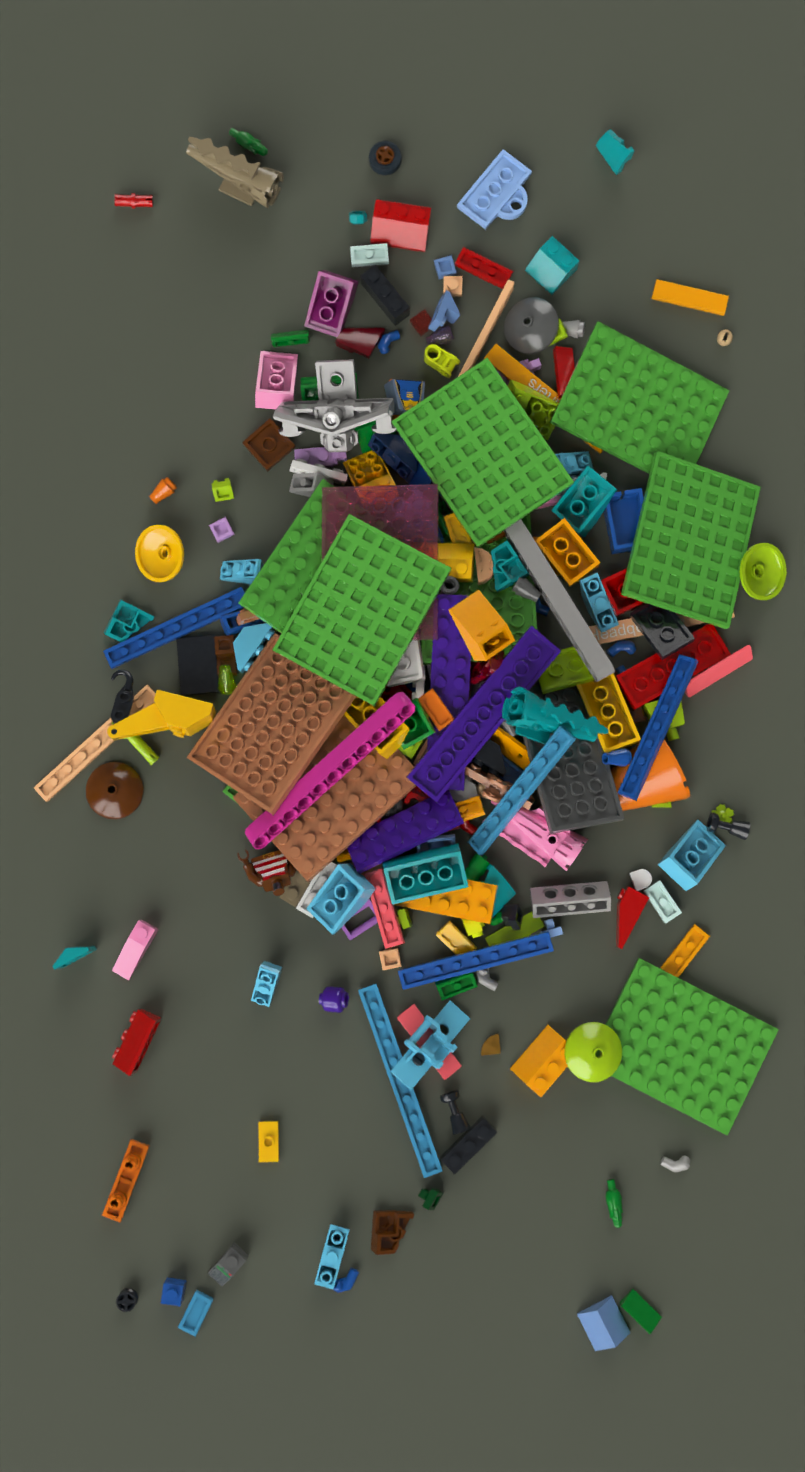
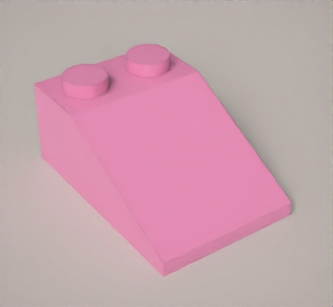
[255,351,298,409]

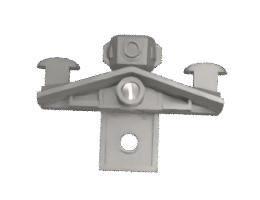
[273,359,396,452]

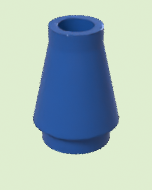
[602,748,632,767]

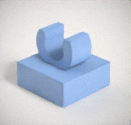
[541,919,563,937]

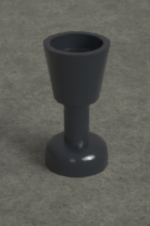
[707,813,750,840]
[440,1090,471,1135]

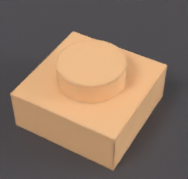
[443,276,462,297]

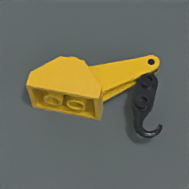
[107,670,217,740]

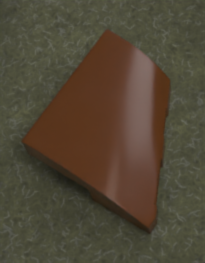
[371,1210,414,1255]

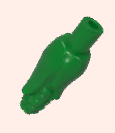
[229,128,268,156]
[605,1179,623,1228]

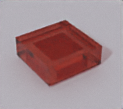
[410,309,432,337]

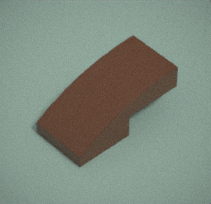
[214,635,237,678]

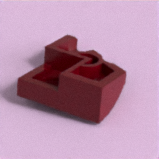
[335,328,385,359]
[470,650,504,685]

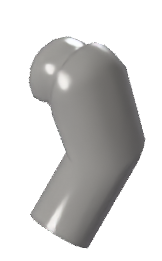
[476,968,499,991]
[660,1156,690,1173]

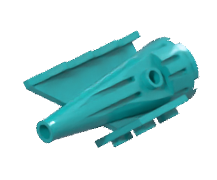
[502,687,609,744]

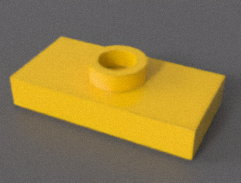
[444,513,472,544]
[436,920,477,955]
[258,1121,279,1162]

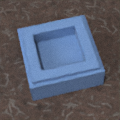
[434,255,457,280]

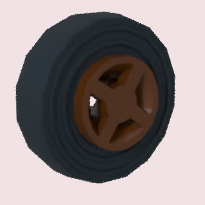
[369,141,402,176]

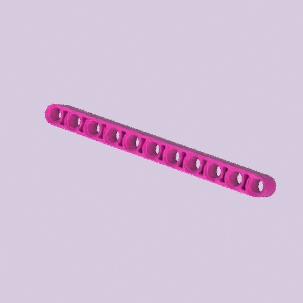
[245,692,415,849]

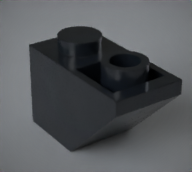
[472,739,506,777]

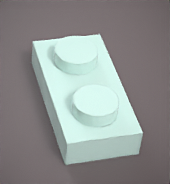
[350,243,389,267]
[643,880,682,924]

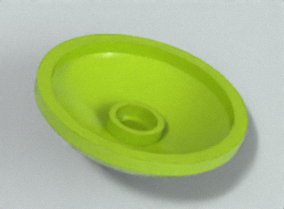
[740,543,787,600]
[564,1022,622,1082]

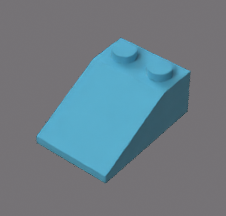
[658,820,726,891]
[306,863,376,935]

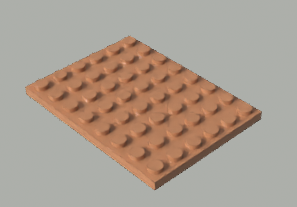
[187,633,356,815]
[232,715,416,882]

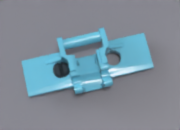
[390,1001,470,1090]

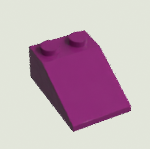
[304,270,359,337]

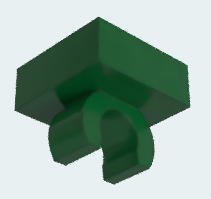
[418,1189,443,1211]

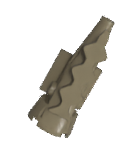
[186,137,284,208]

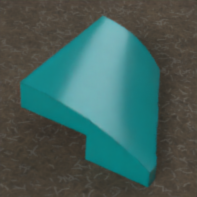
[596,129,635,175]
[491,540,529,592]
[103,599,154,642]
[481,864,516,918]

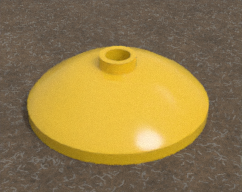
[135,525,184,582]

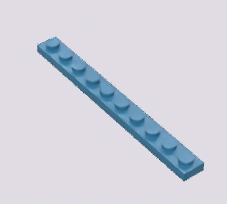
[358,983,443,1178]

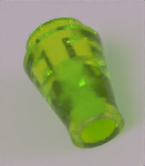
[218,665,237,695]

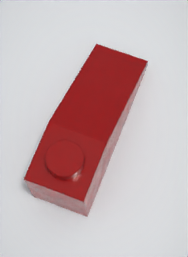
[616,886,649,949]

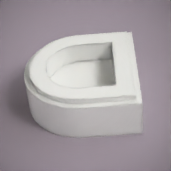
[629,869,652,891]

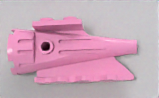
[482,797,588,871]

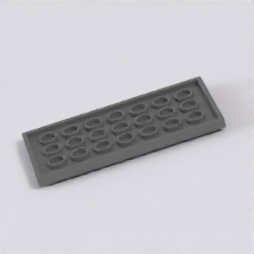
[523,681,624,834]

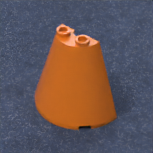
[610,740,690,811]

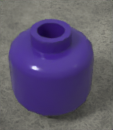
[319,986,349,1013]

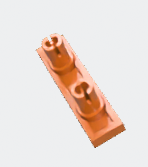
[102,1139,150,1222]

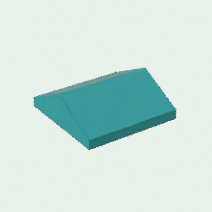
[52,946,97,970]

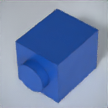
[161,1277,187,1306]

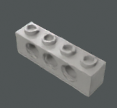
[530,881,611,918]

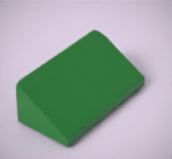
[271,330,310,347]
[435,972,478,1001]
[619,1288,662,1334]

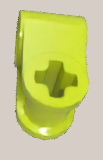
[424,344,460,378]

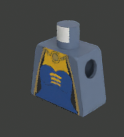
[384,379,425,415]

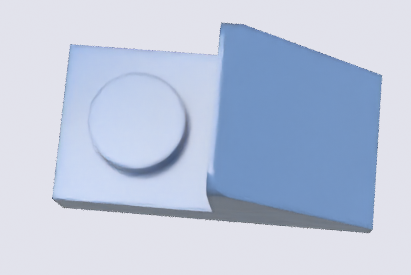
[428,290,460,332]

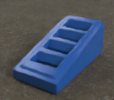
[220,611,263,636]

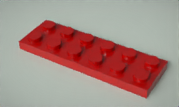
[615,624,731,710]

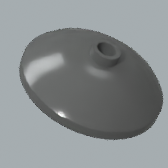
[504,297,559,354]

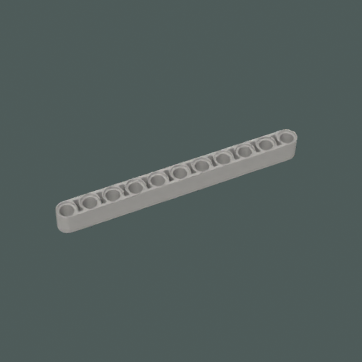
[504,519,615,682]

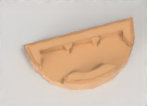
[474,547,494,585]

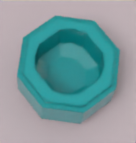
[349,211,367,225]

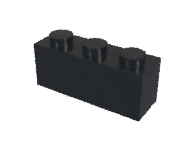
[360,265,410,326]
[440,1115,497,1175]

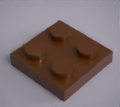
[242,418,296,472]

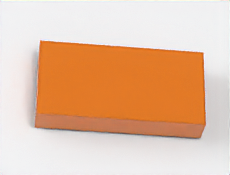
[418,688,454,731]

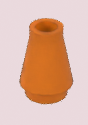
[149,477,177,504]

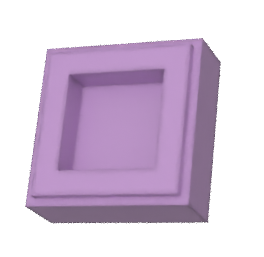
[209,517,235,543]

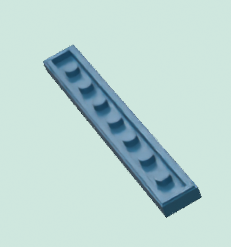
[468,725,576,855]

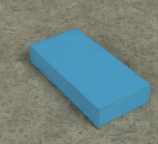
[178,1289,214,1337]

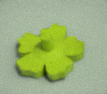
[711,804,734,823]

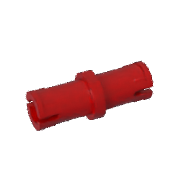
[115,193,153,209]

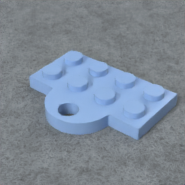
[457,149,532,230]

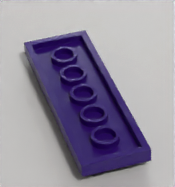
[347,789,464,874]

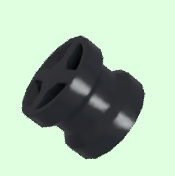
[116,1288,139,1312]

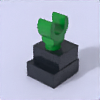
[491,904,523,930]

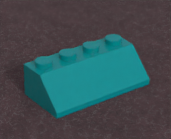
[383,843,468,905]

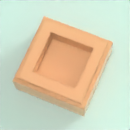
[379,948,402,970]

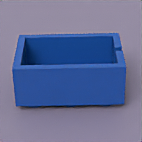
[604,488,644,555]

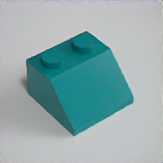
[525,236,580,295]

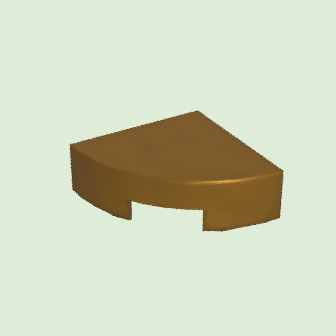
[481,1033,501,1056]

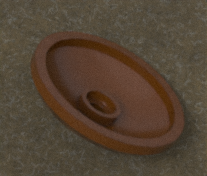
[86,762,144,819]

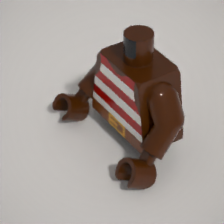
[237,849,297,896]

